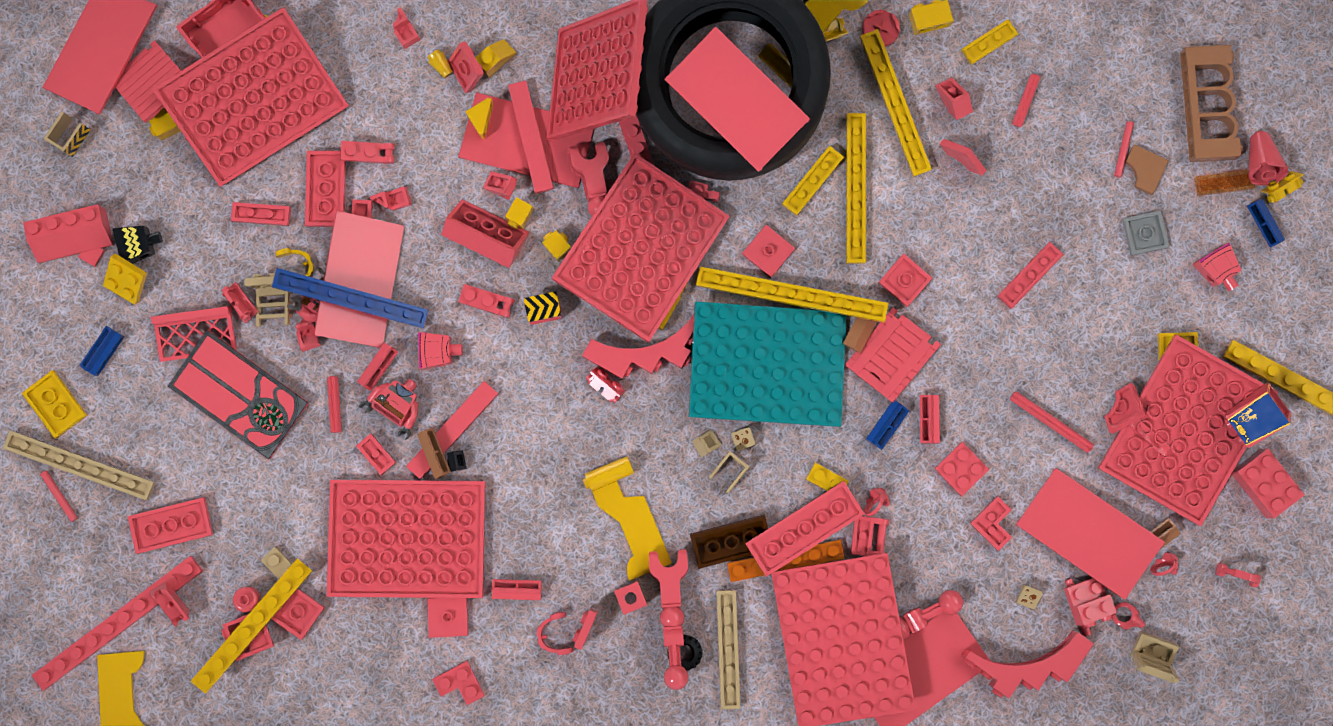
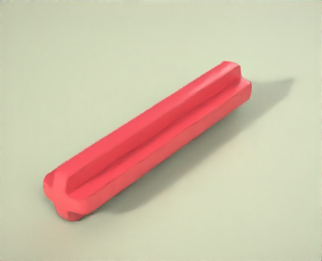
[1012,74,1040,128]
[327,376,342,433]

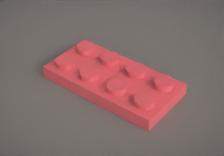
[305,151,346,227]
[127,497,214,554]

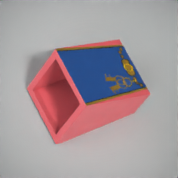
[1225,382,1291,448]

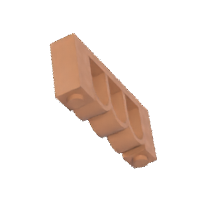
[1180,45,1243,162]

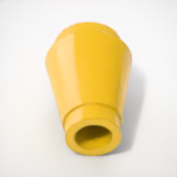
[427,49,453,78]

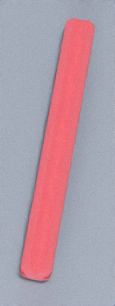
[1010,391,1094,453]

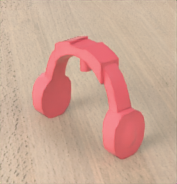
[1215,563,1261,588]
[536,612,573,655]

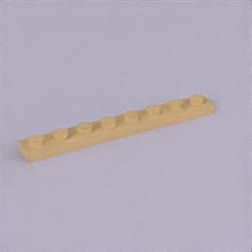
[2,430,156,501]

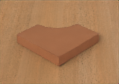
[1125,144,1169,195]

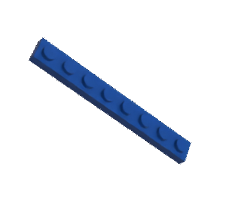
[271,268,428,329]

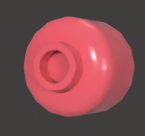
[233,586,261,612]

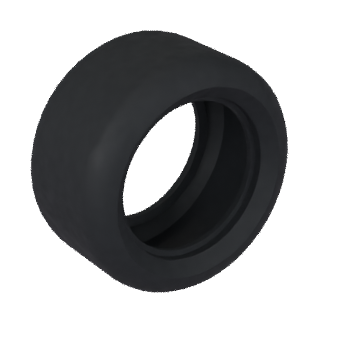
[636,0,831,181]

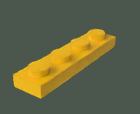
[782,145,844,216]

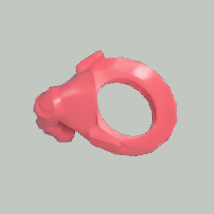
[864,488,890,516]
[1150,552,1178,576]
[1112,602,1145,630]

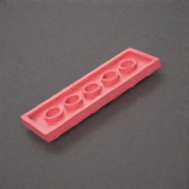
[745,481,865,577]

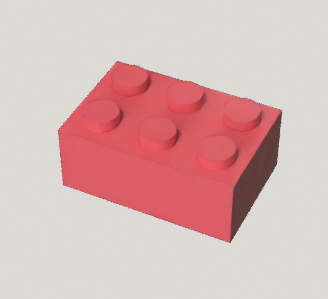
[1232,448,1305,519]

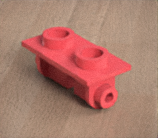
[221,282,259,324]
[586,367,626,403]

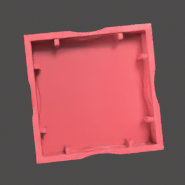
[176,0,266,58]

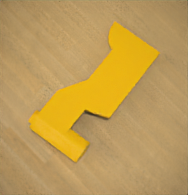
[758,0,869,88]
[583,456,672,581]
[97,651,145,726]

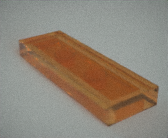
[1194,170,1255,196]

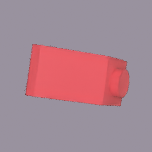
[935,77,973,120]

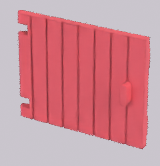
[115,40,181,123]
[845,308,941,403]

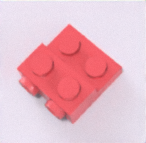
[1064,578,1117,628]
[221,615,274,661]

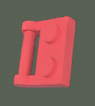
[850,516,889,556]

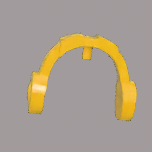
[275,248,314,277]

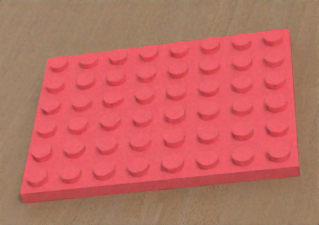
[547,0,648,139]
[152,7,349,187]
[551,153,730,343]
[1098,334,1278,526]
[327,480,486,598]
[772,553,916,726]

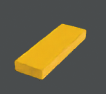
[961,19,1019,65]

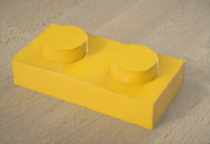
[806,462,849,491]

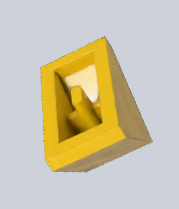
[465,98,493,139]

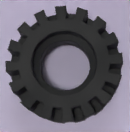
[667,634,703,671]

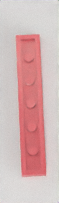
[508,80,554,194]
[406,381,498,479]

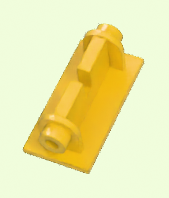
[823,17,848,42]
[1261,171,1304,203]

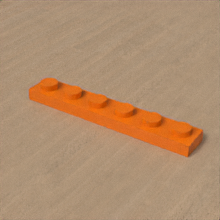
[727,540,845,582]

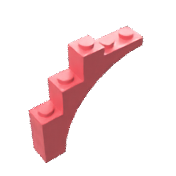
[582,314,694,380]
[961,630,1094,698]

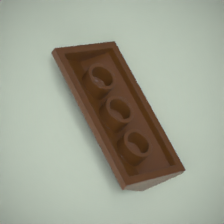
[690,514,768,569]

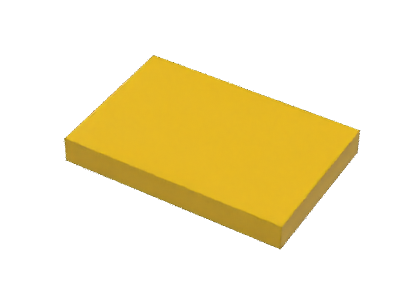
[21,370,88,439]

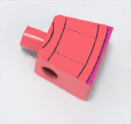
[1193,242,1241,292]
[418,332,463,370]

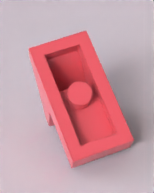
[483,171,517,200]

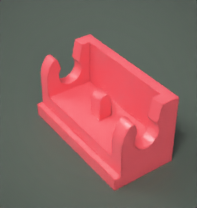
[150,581,190,626]

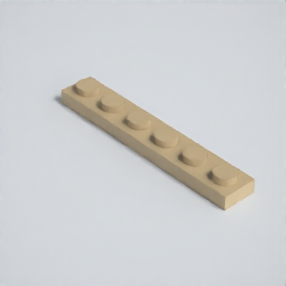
[716,590,740,710]

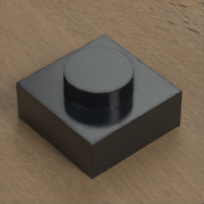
[447,450,467,472]

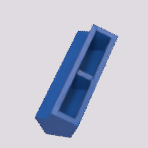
[1247,199,1285,248]
[79,326,125,376]
[865,401,909,450]

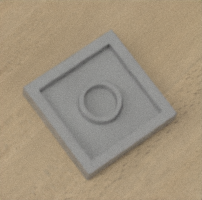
[1122,211,1169,256]

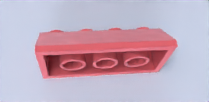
[441,199,529,268]
[23,204,113,263]

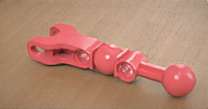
[567,141,609,216]
[649,549,689,690]
[899,590,964,640]

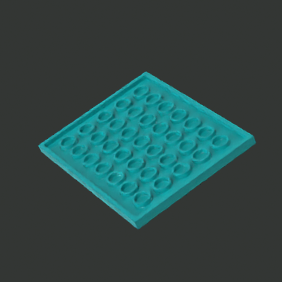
[688,301,846,427]

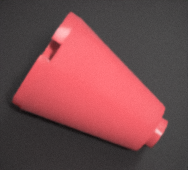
[1248,131,1288,185]

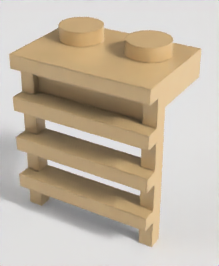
[245,273,293,327]
[1130,631,1179,683]

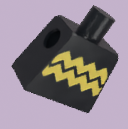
[113,226,163,264]

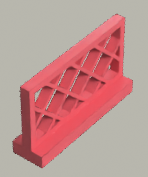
[151,306,237,362]

